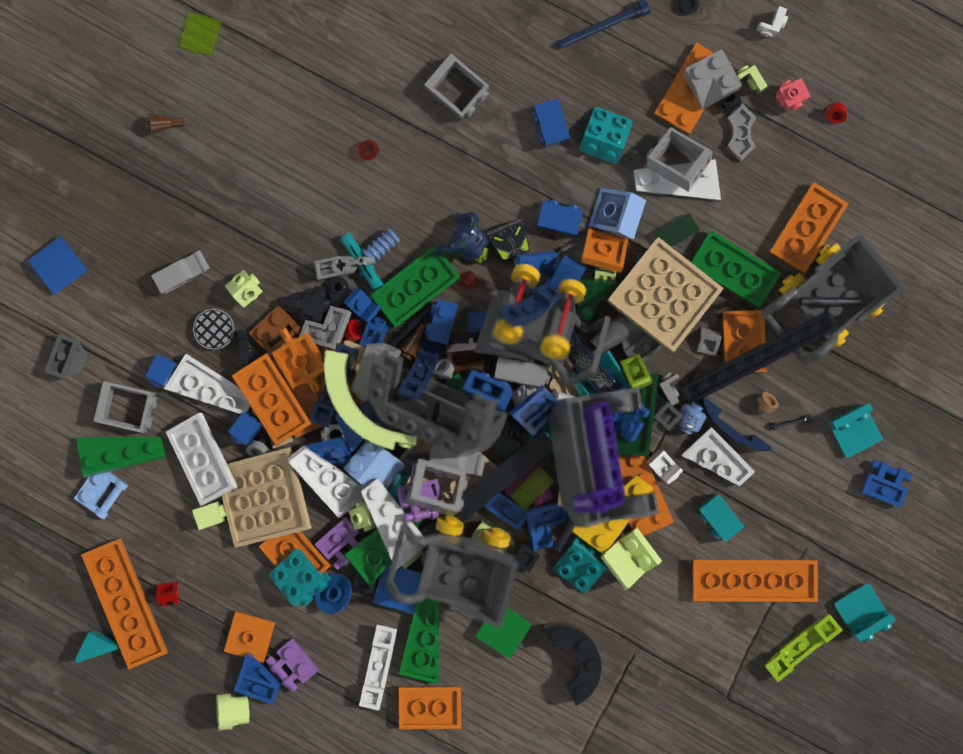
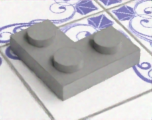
[299,306,351,351]

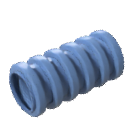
[362,228,400,264]

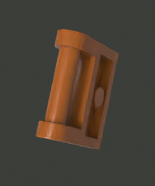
[249,305,302,359]

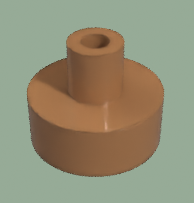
[757,392,779,414]

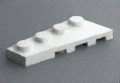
[633,159,721,201]
[164,354,251,414]
[287,446,365,518]
[361,478,427,570]

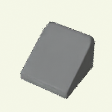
[696,328,721,356]

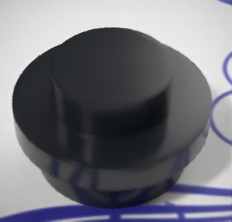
[721,93,742,112]

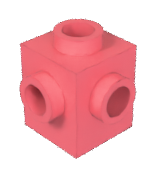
[775,78,811,111]

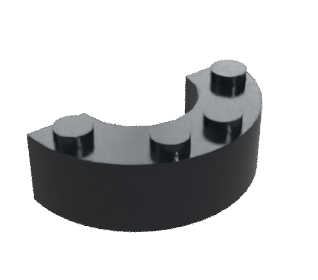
[543,622,601,706]

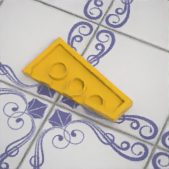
[572,475,653,554]

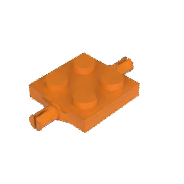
[272,328,325,393]

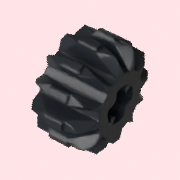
[501,405,527,440]

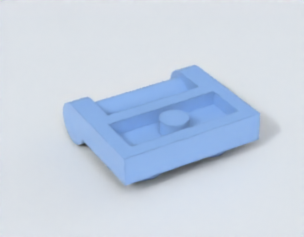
[74,472,128,519]

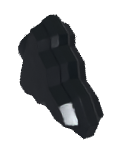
[280,286,331,324]

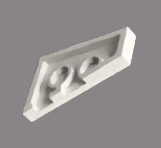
[681,426,755,486]

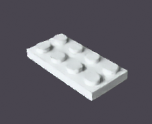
[166,413,237,506]

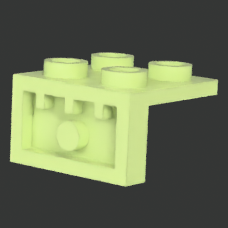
[601,528,662,590]

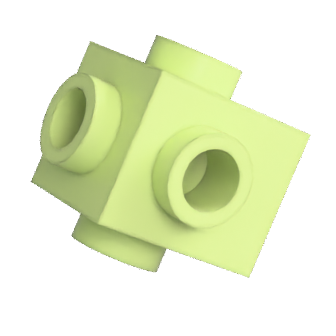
[225,270,263,307]
[348,500,376,531]

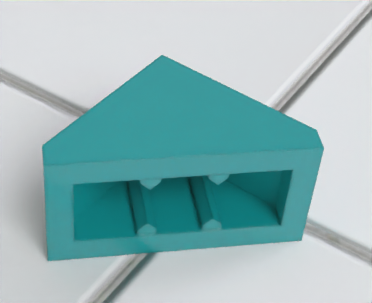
[75,630,119,663]

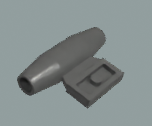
[590,312,663,362]

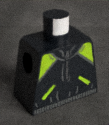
[486,218,530,267]

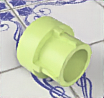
[216,693,249,731]

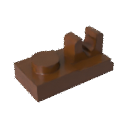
[446,338,489,363]

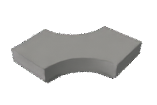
[726,103,756,162]

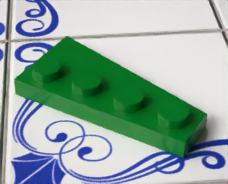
[76,437,166,478]
[345,507,424,587]
[399,598,439,684]

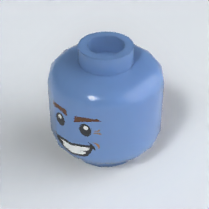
[677,402,706,434]

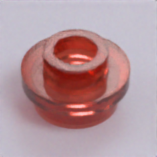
[358,140,379,161]
[460,270,479,290]

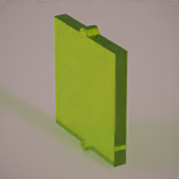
[179,12,222,56]

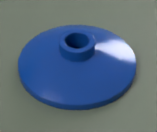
[315,573,352,614]

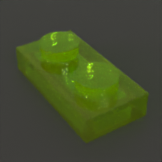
[510,467,554,511]

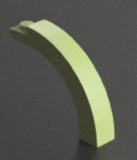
[324,350,418,449]

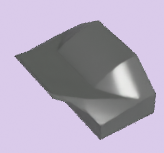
[44,333,88,379]

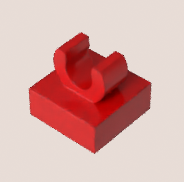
[156,581,180,607]

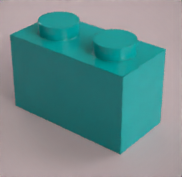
[697,493,744,542]

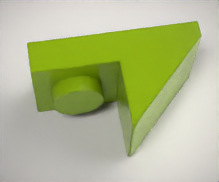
[620,354,652,389]

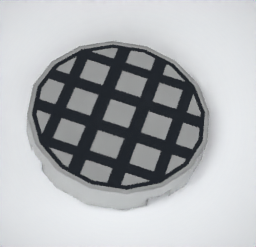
[193,309,235,350]

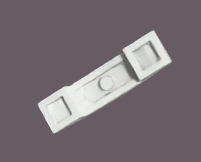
[359,624,397,710]

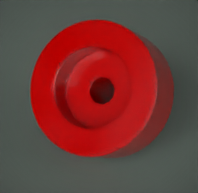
[826,102,848,124]
[343,320,363,342]

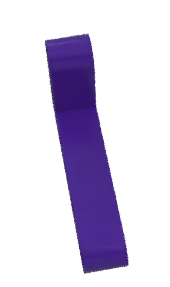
[574,401,625,514]

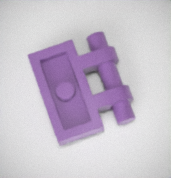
[396,479,444,523]
[315,516,365,570]
[266,638,319,693]

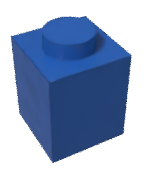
[146,354,179,388]

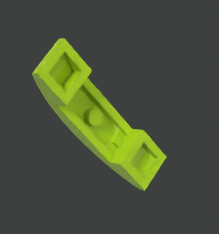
[764,614,843,682]

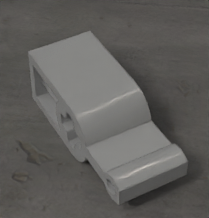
[151,250,210,295]
[314,256,373,280]
[429,445,486,476]

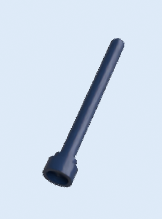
[557,0,651,49]

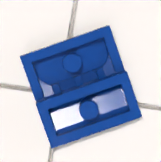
[28,235,88,295]

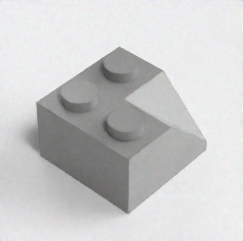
[682,49,742,110]

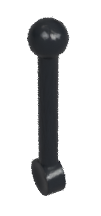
[770,414,812,430]

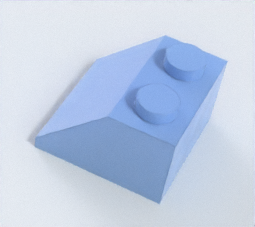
[589,187,646,239]
[343,440,407,491]

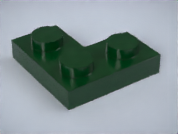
[577,277,622,321]

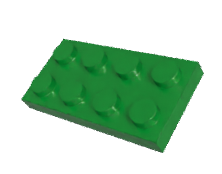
[691,230,781,309]
[371,244,461,328]

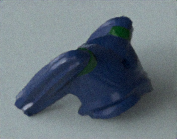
[434,212,489,260]

